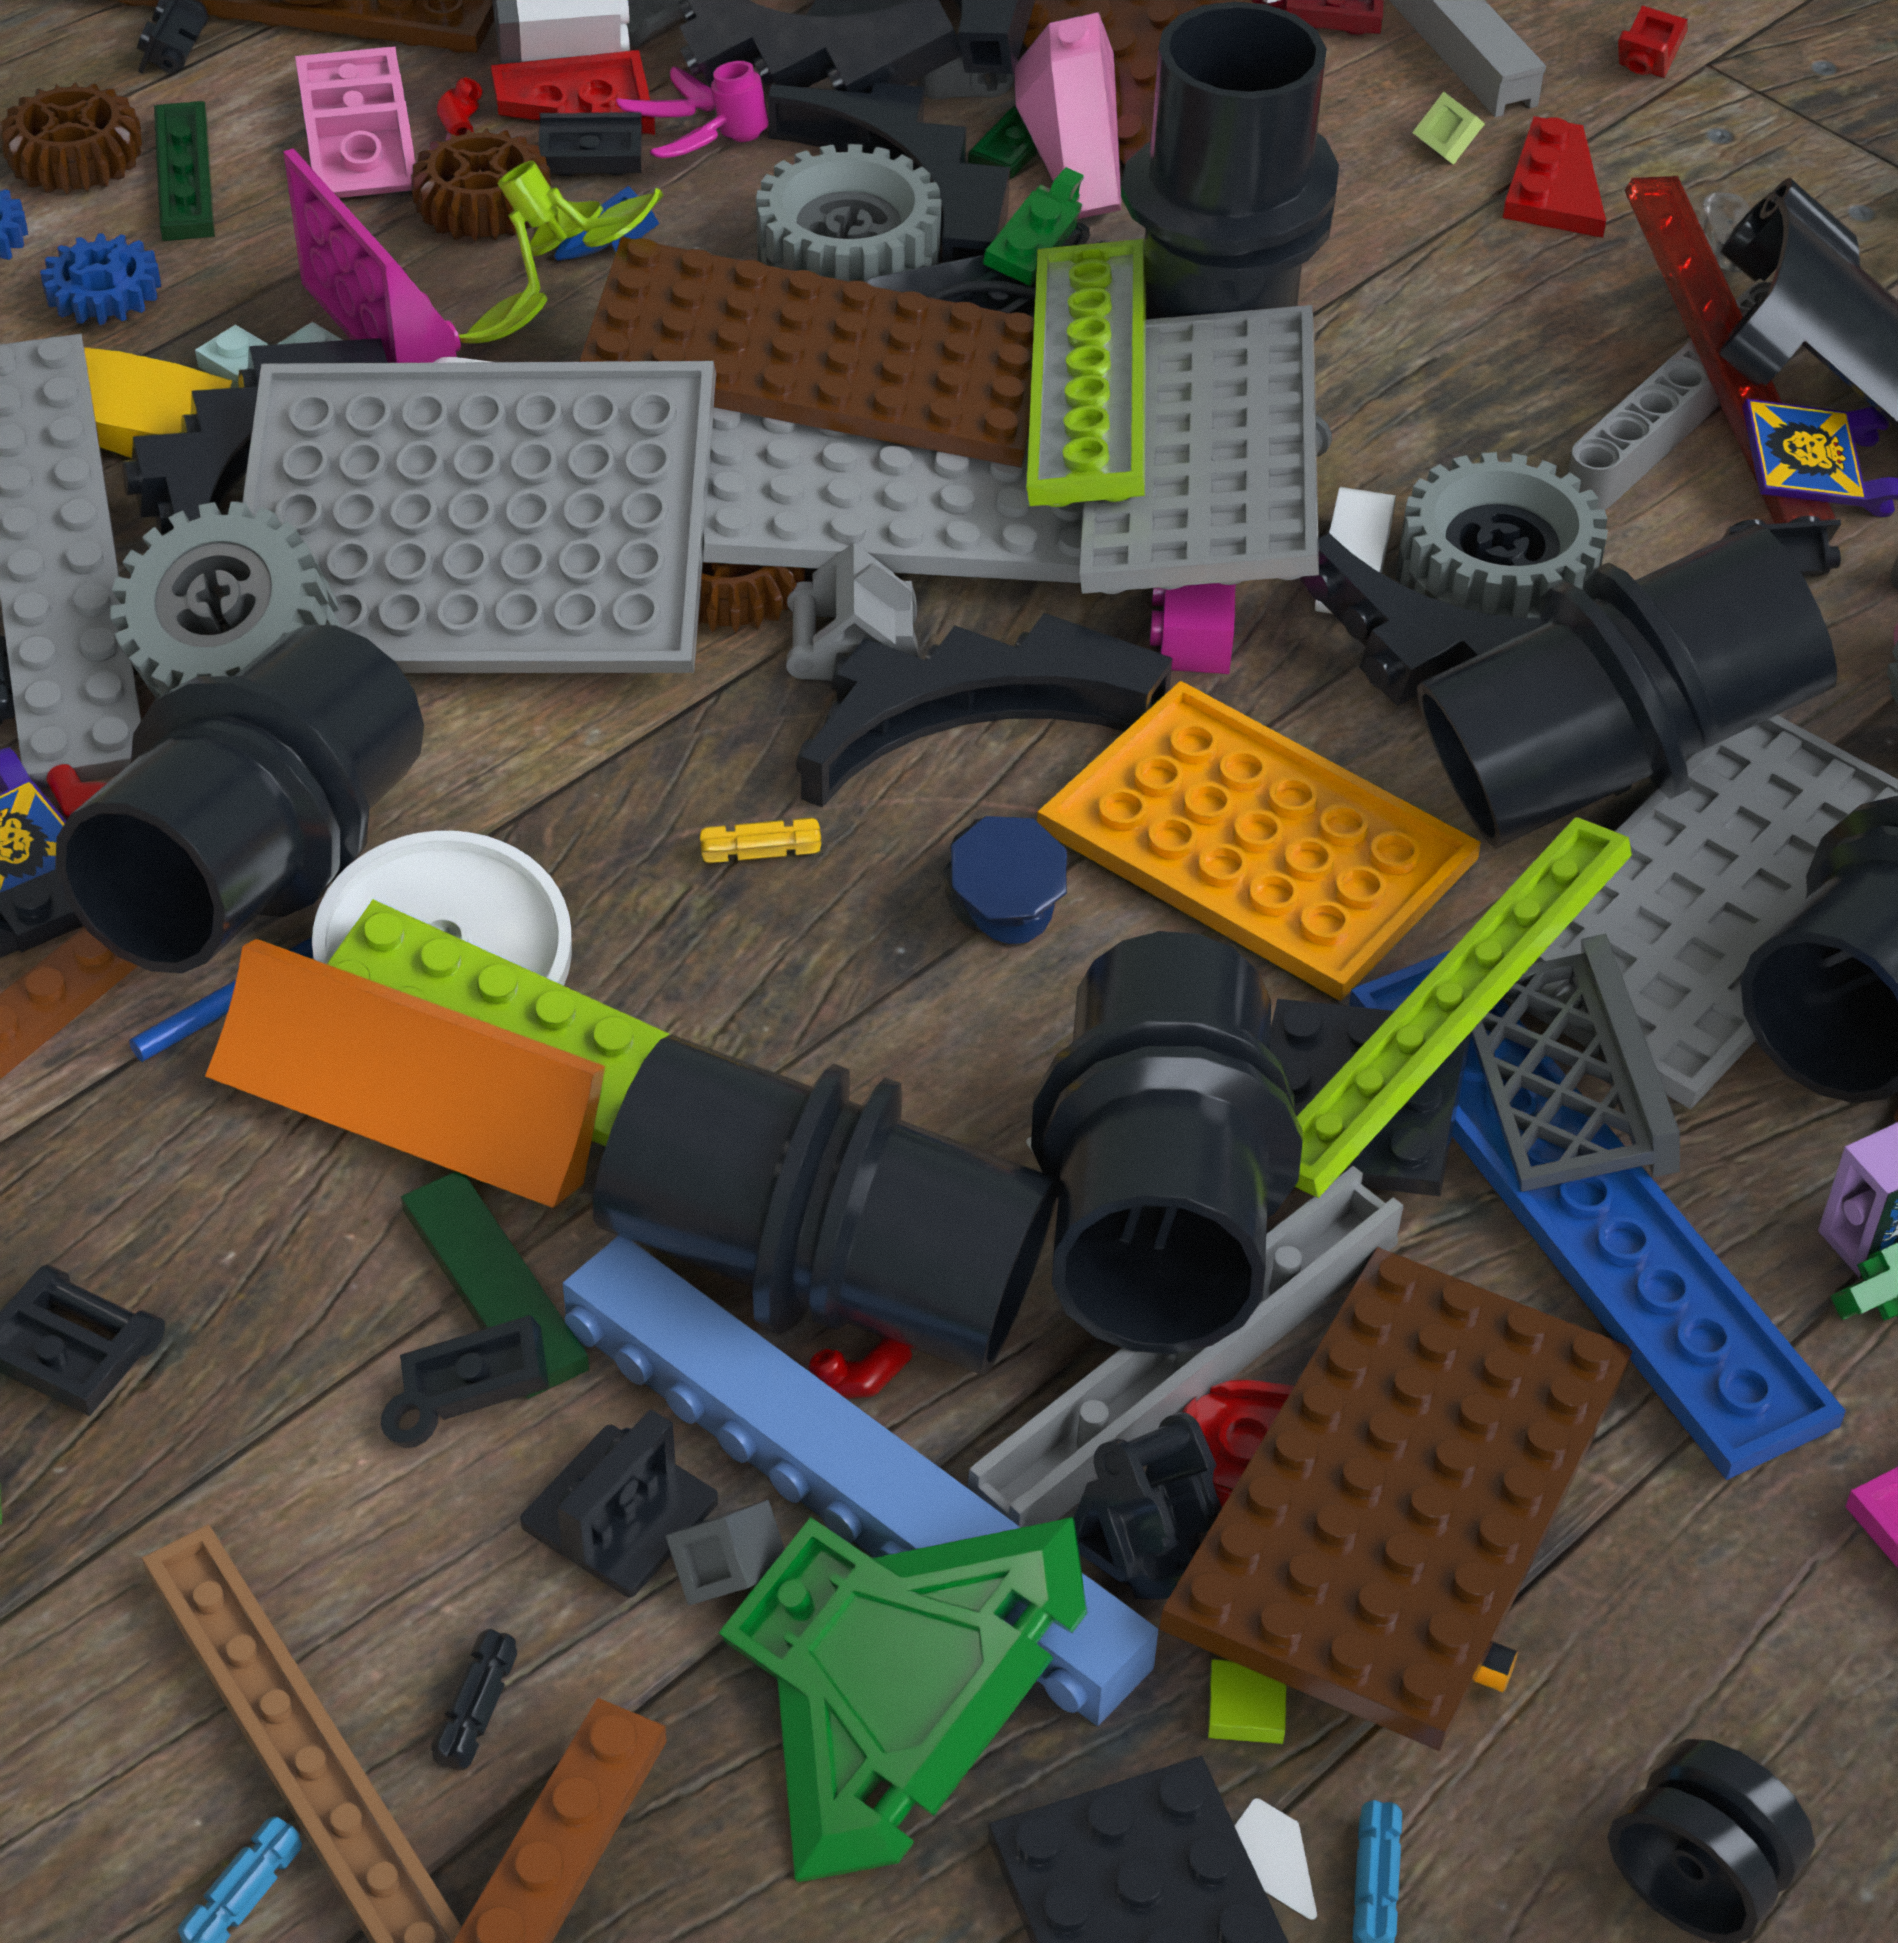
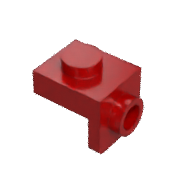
[1618,5,1688,78]

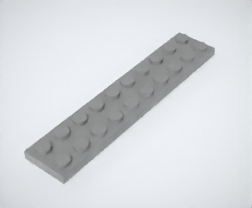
[0,334,141,788]

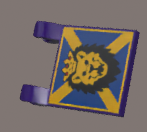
[1742,399,1898,517]
[0,747,66,892]

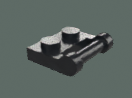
[0,1264,165,1416]

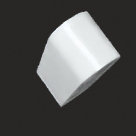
[1315,487,1396,614]

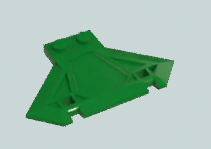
[719,1517,1087,1882]

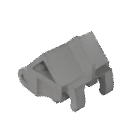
[786,542,918,681]

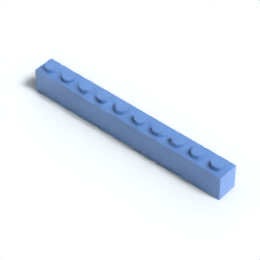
[563,1236,1158,1727]

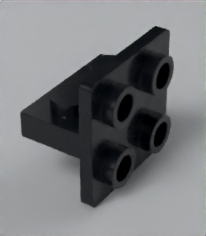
[520,1409,718,1598]

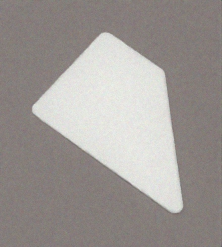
[1235,1798,1317,1920]

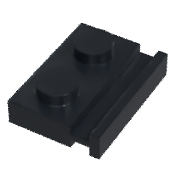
[538,112,642,176]

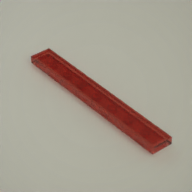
[1624,176,1836,524]

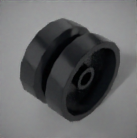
[1607,1739,1816,1943]

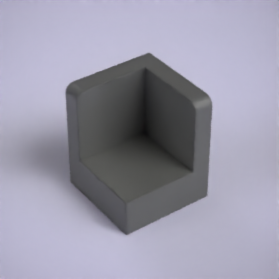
[666,1499,785,1606]

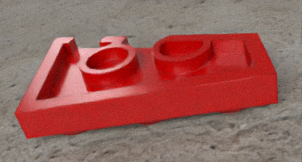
[491,50,655,135]
[1502,116,1606,238]

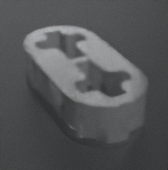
[1699,193,1751,273]

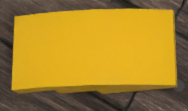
[84,347,232,458]

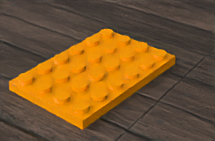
[1037,681,1481,1002]

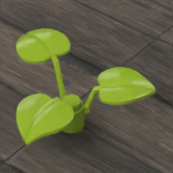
[459,161,664,343]

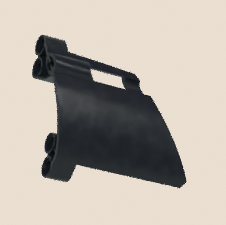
[1718,178,1898,428]

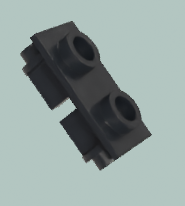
[137,0,208,74]
[1722,516,1841,576]

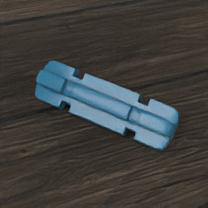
[1352,1800,1403,1943]
[178,1816,302,1943]

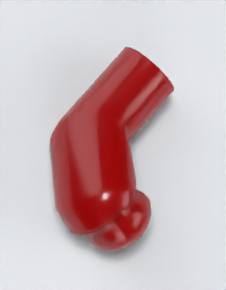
[437,77,483,136]
[46,764,107,818]
[808,1338,912,1399]

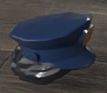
[943,816,1067,944]

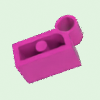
[1150,583,1236,674]

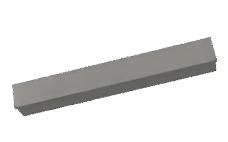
[1389,0,1546,117]
[968,1166,1403,1528]

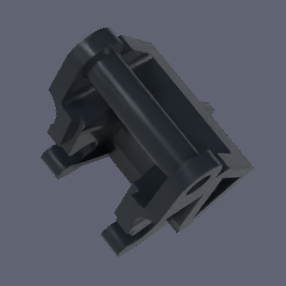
[1074,1412,1222,1599]

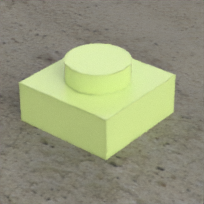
[1412,92,1485,165]

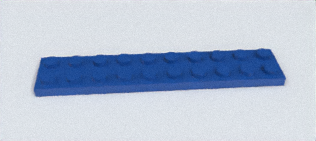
[1349,949,1846,1480]

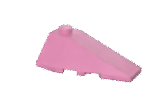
[1014,12,1122,219]

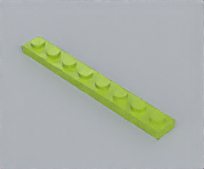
[1294,817,1632,1198]

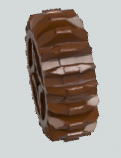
[0,82,142,195]
[411,128,551,242]
[698,562,806,634]

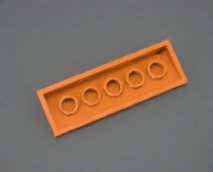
[205,939,605,1208]

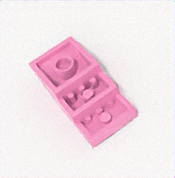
[295,46,415,198]

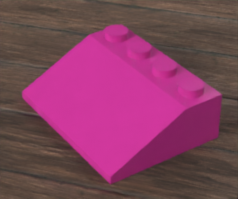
[283,148,461,363]

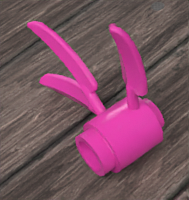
[616,61,769,159]

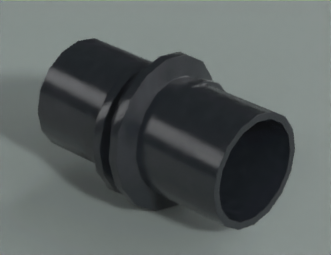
[1120,1,1339,320]
[1417,523,1838,849]
[55,625,424,973]
[1740,796,1898,1103]
[1031,931,1303,1354]
[593,1034,1059,1376]

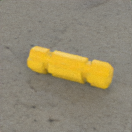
[700,817,821,864]

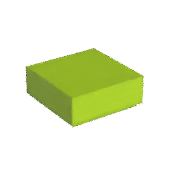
[1208,1659,1286,1744]

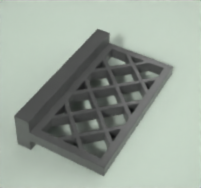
[1471,933,1680,1192]

